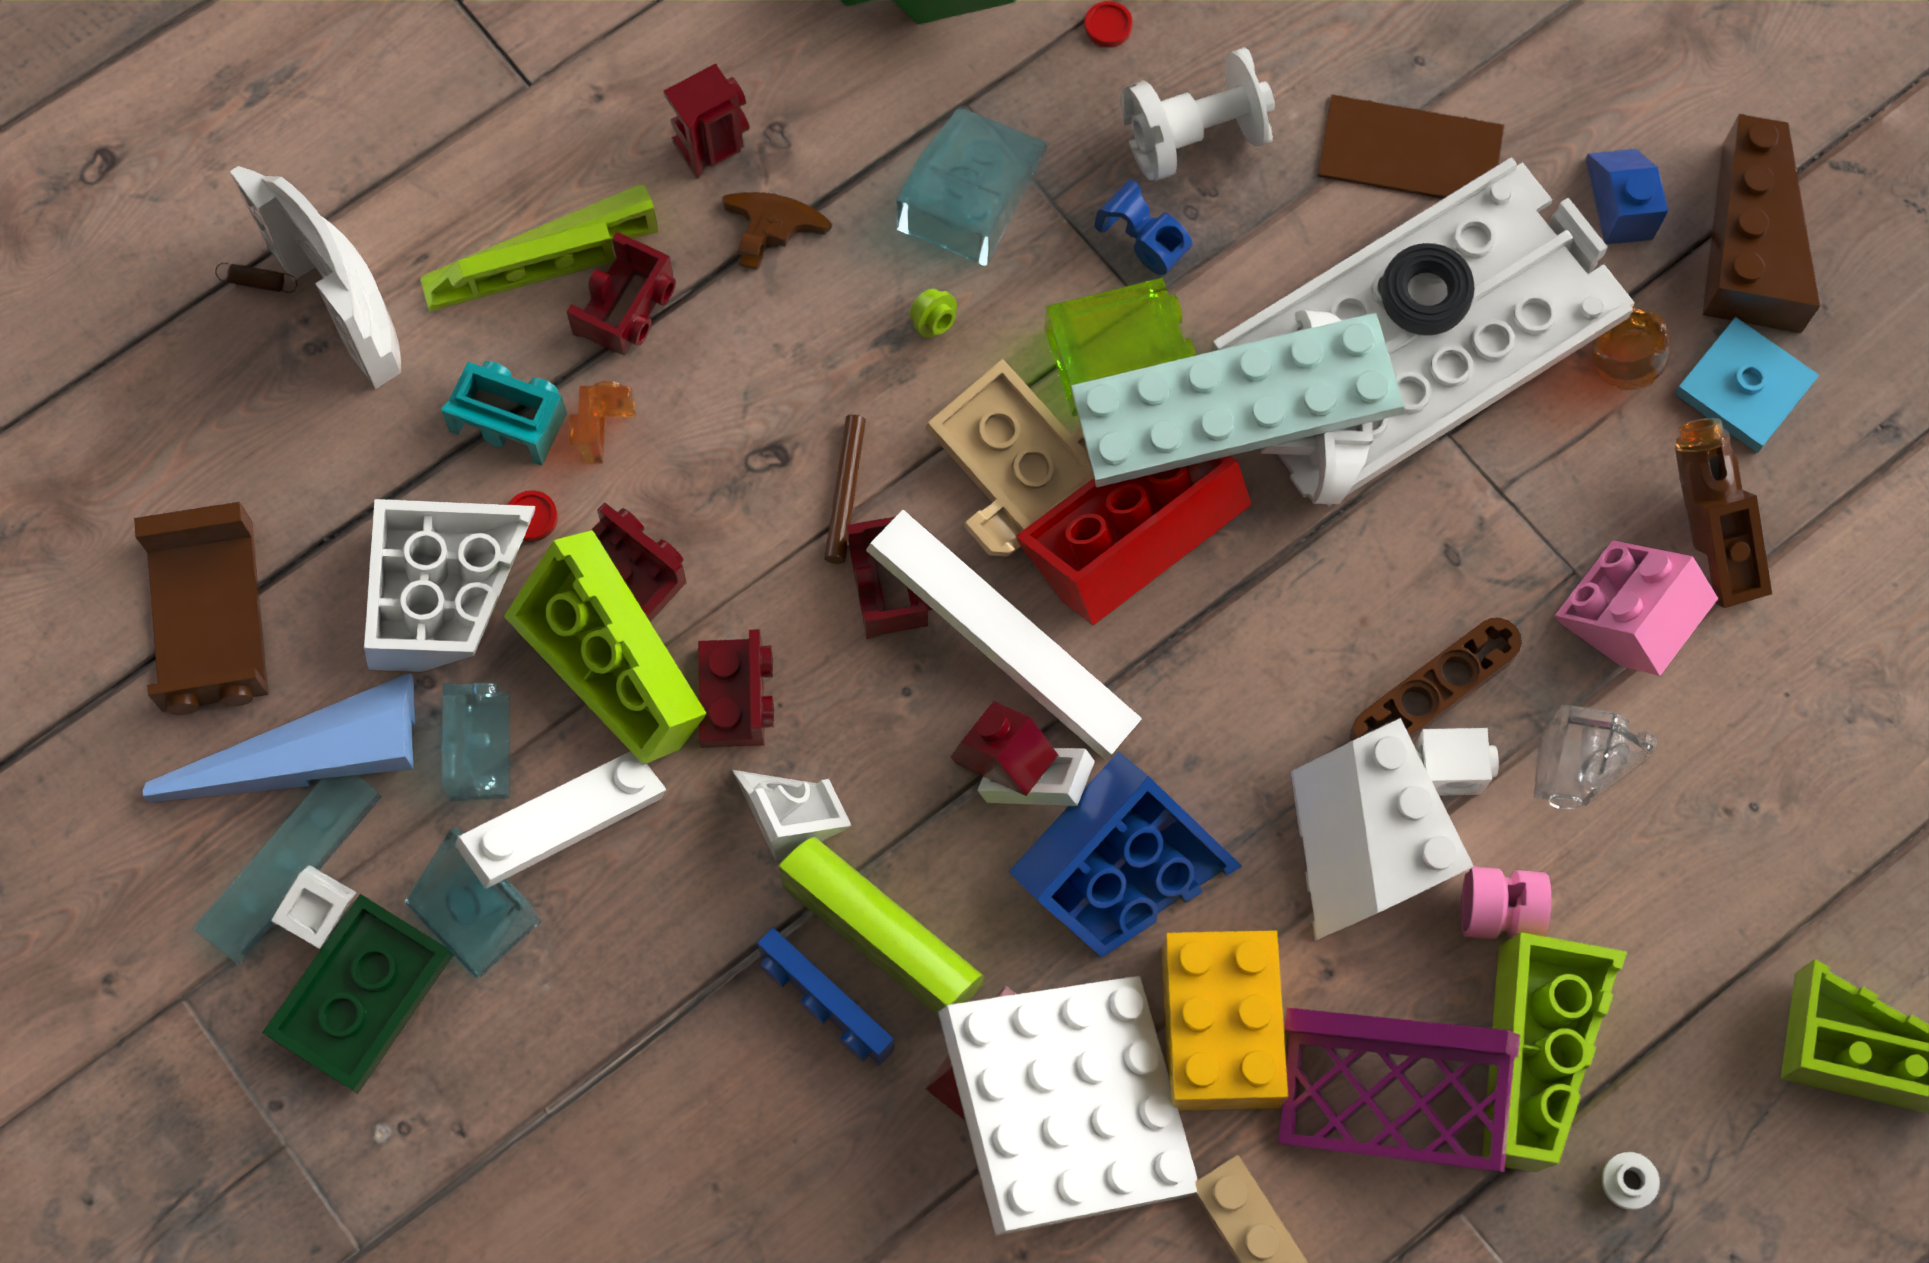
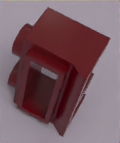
[663,63,750,179]
[566,231,676,356]
[847,517,933,640]

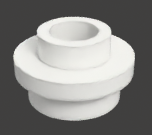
[1601,1152,1660,1210]

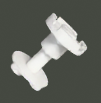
[1120,47,1275,182]

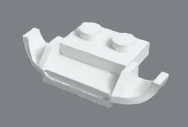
[1260,309,1374,504]

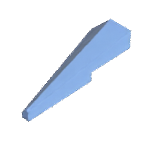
[143,673,415,802]

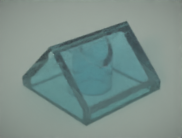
[404,827,541,979]

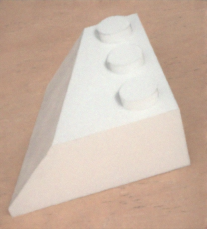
[1291,718,1474,941]

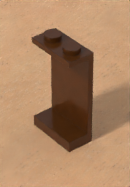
[134,502,268,715]

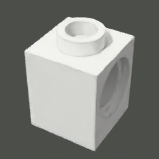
[1414,728,1499,795]
[271,865,357,949]

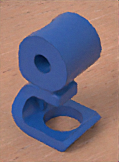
[1094,180,1192,275]

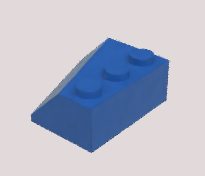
[1009,751,1242,957]

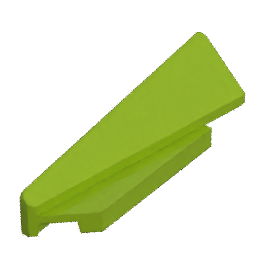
[420,184,659,312]

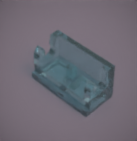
[442,683,510,802]

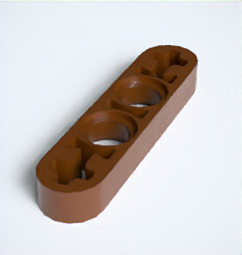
[1350,618,1522,741]

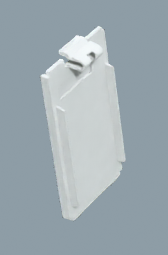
[1212,157,1635,507]

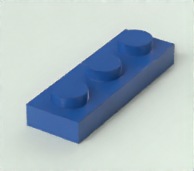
[757,927,895,1066]

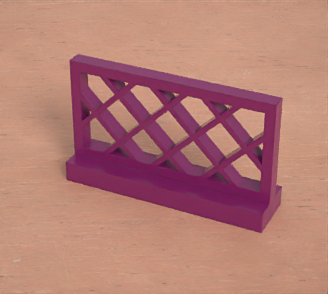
[1278,1008,1520,1172]

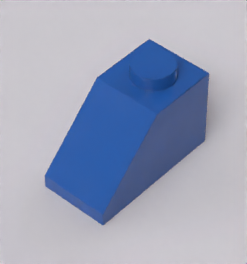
[1586,149,1668,244]

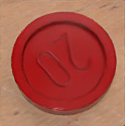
[1084,1,1133,47]
[508,490,558,542]

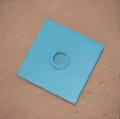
[1674,317,1819,453]

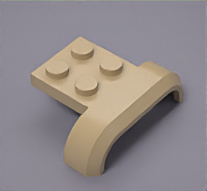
[925,359,1094,557]

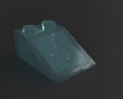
[896,107,1048,266]

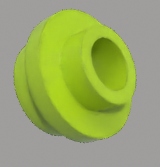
[909,288,957,338]

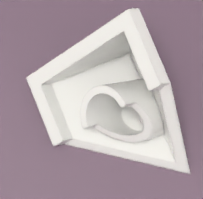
[732,770,851,862]

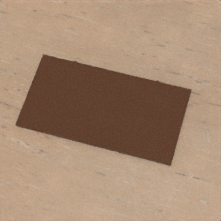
[1318,95,1504,199]

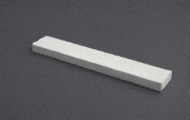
[866,510,1142,760]

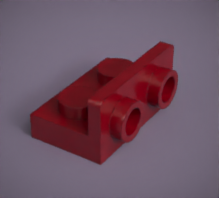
[698,629,774,748]

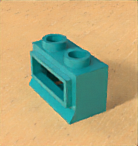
[441,361,567,465]

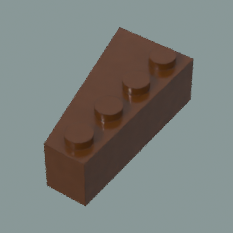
[1702,114,1820,333]

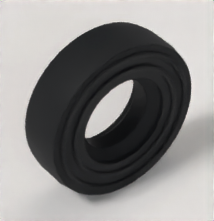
[1381,243,1475,335]

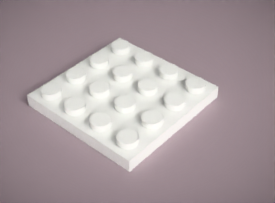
[938,976,1198,1236]

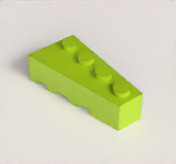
[504,530,707,765]
[1482,932,1628,1173]

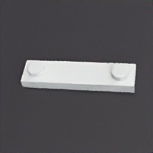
[455,751,666,889]

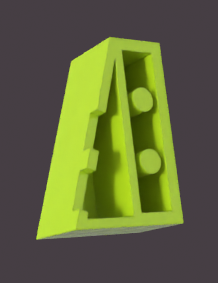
[1781,959,1929,1114]

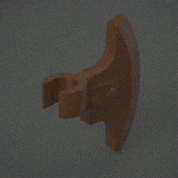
[722,192,832,269]

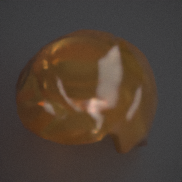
[1591,309,1672,390]

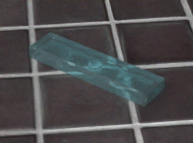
[193,775,382,965]

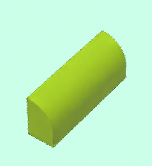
[779,837,984,1018]

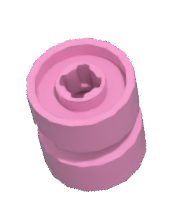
[1460,866,1551,940]

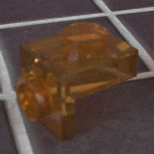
[569,381,636,463]

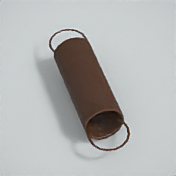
[215,263,297,293]

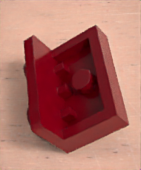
[591,502,687,622]

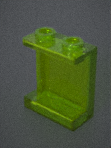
[1044,278,1196,417]

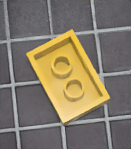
[1161,930,1288,1111]

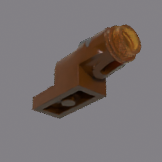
[1675,418,1772,608]

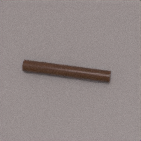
[824,415,866,564]

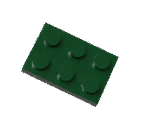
[262,894,454,1095]

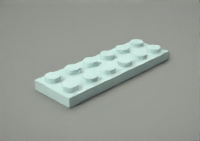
[1071,313,1404,488]

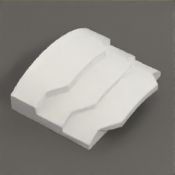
[230,166,401,389]

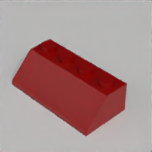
[1016,456,1252,626]

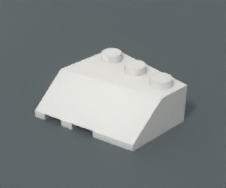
[364,499,535,672]

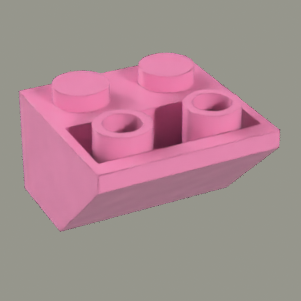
[1555,540,1718,676]

